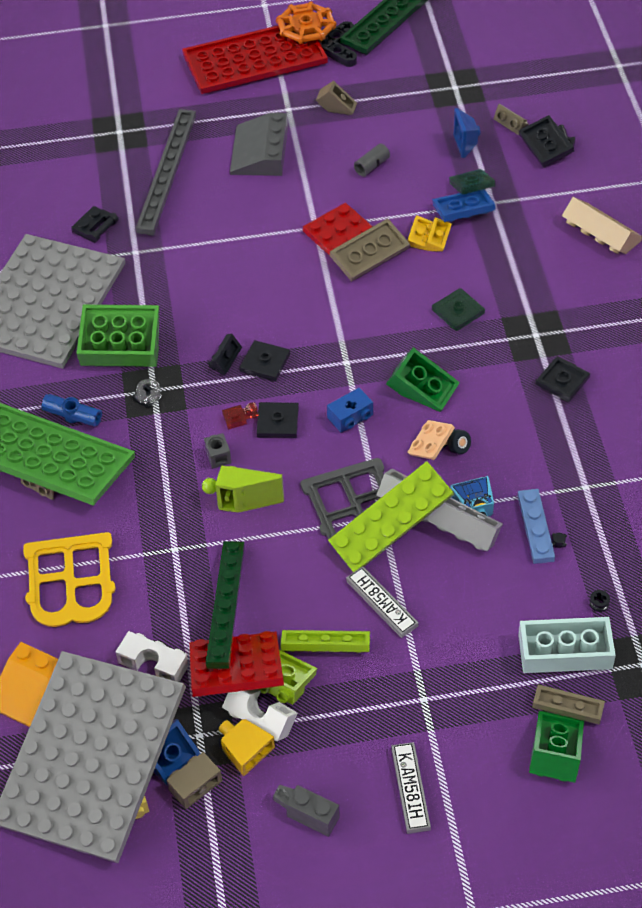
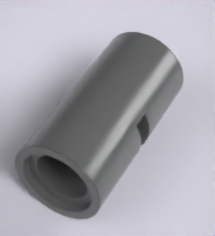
[354,143,390,177]

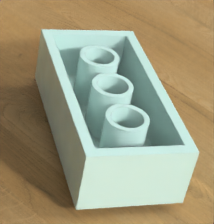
[518,617,616,673]

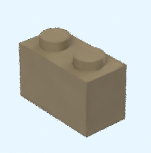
[167,752,222,809]

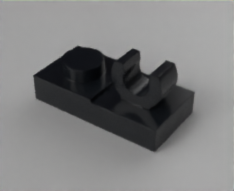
[208,334,242,375]

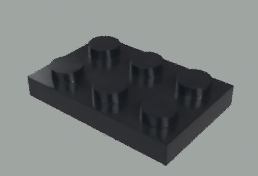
[519,115,575,168]

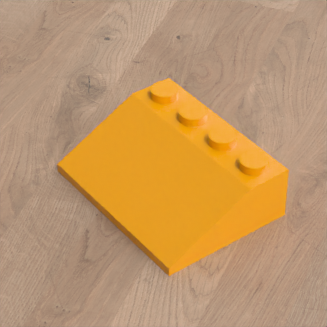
[0,642,58,727]

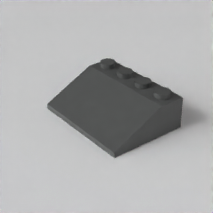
[230,112,288,176]

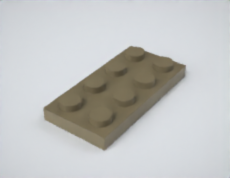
[329,218,410,282]

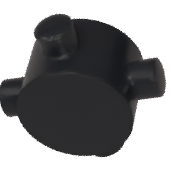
[551,533,567,548]

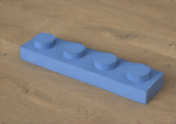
[517,489,555,564]

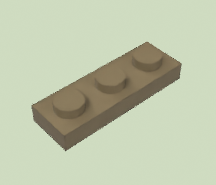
[532,684,605,725]

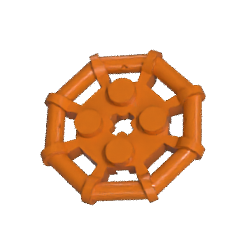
[276,1,337,44]

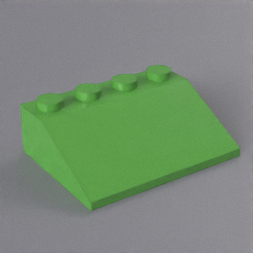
[77,304,159,367]

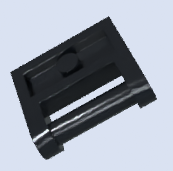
[71,206,119,243]

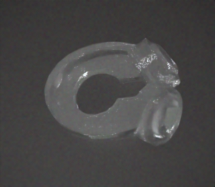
[135,379,161,403]

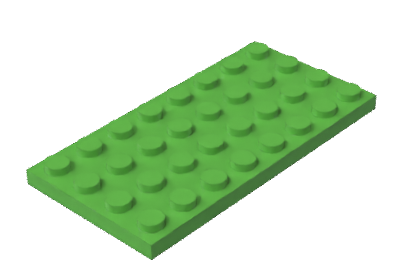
[0,403,135,506]

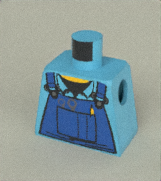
[450,476,494,516]

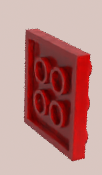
[303,202,373,255]

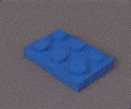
[432,188,496,222]

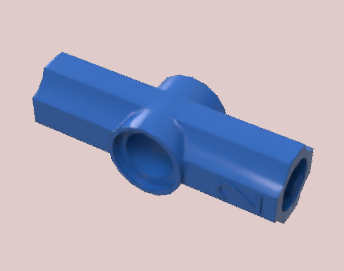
[41,394,102,427]

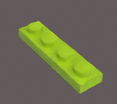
[281,630,370,653]

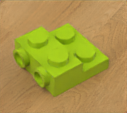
[258,650,317,705]

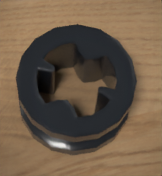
[589,590,610,612]

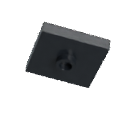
[240,340,290,382]
[535,356,590,402]
[257,402,299,438]

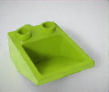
[202,465,284,513]

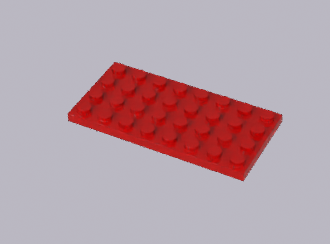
[182,21,328,94]

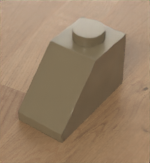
[316,80,357,115]

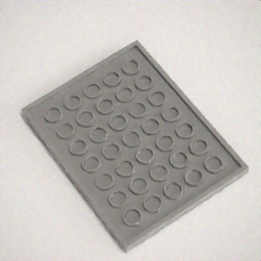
[0,234,126,369]
[0,651,186,863]

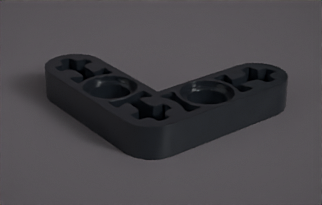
[318,21,357,67]

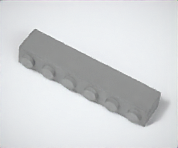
[376,469,503,551]

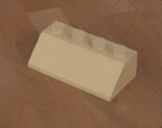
[562,197,642,254]

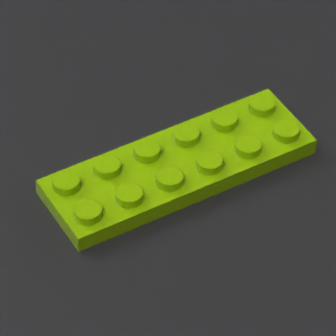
[328,461,454,572]

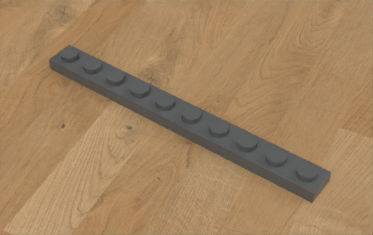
[136,109,196,235]

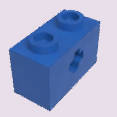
[327,387,373,433]

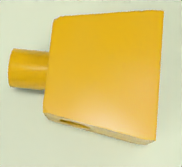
[219,719,275,776]

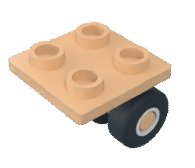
[408,420,471,460]

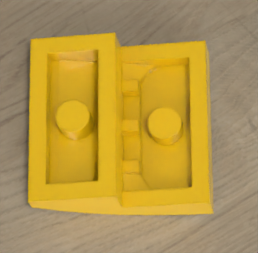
[407,215,452,251]

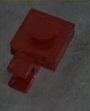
[222,402,258,430]

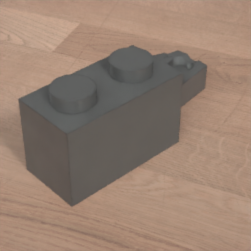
[273,785,340,837]

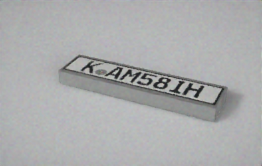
[346,566,418,638]
[391,742,431,834]

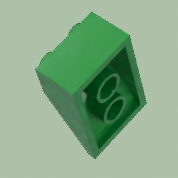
[386,347,460,412]
[529,711,584,783]

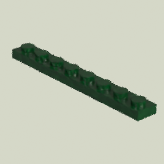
[206,541,245,669]

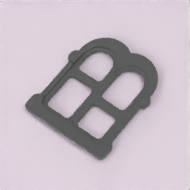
[300,458,384,540]

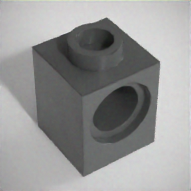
[204,433,232,469]

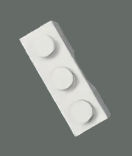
[116,631,189,682]
[222,689,298,741]

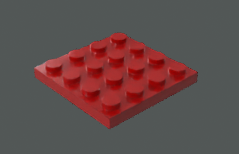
[189,631,284,697]

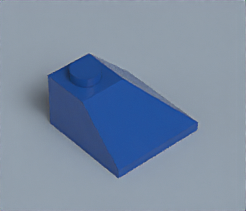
[453,108,481,158]
[154,719,201,785]

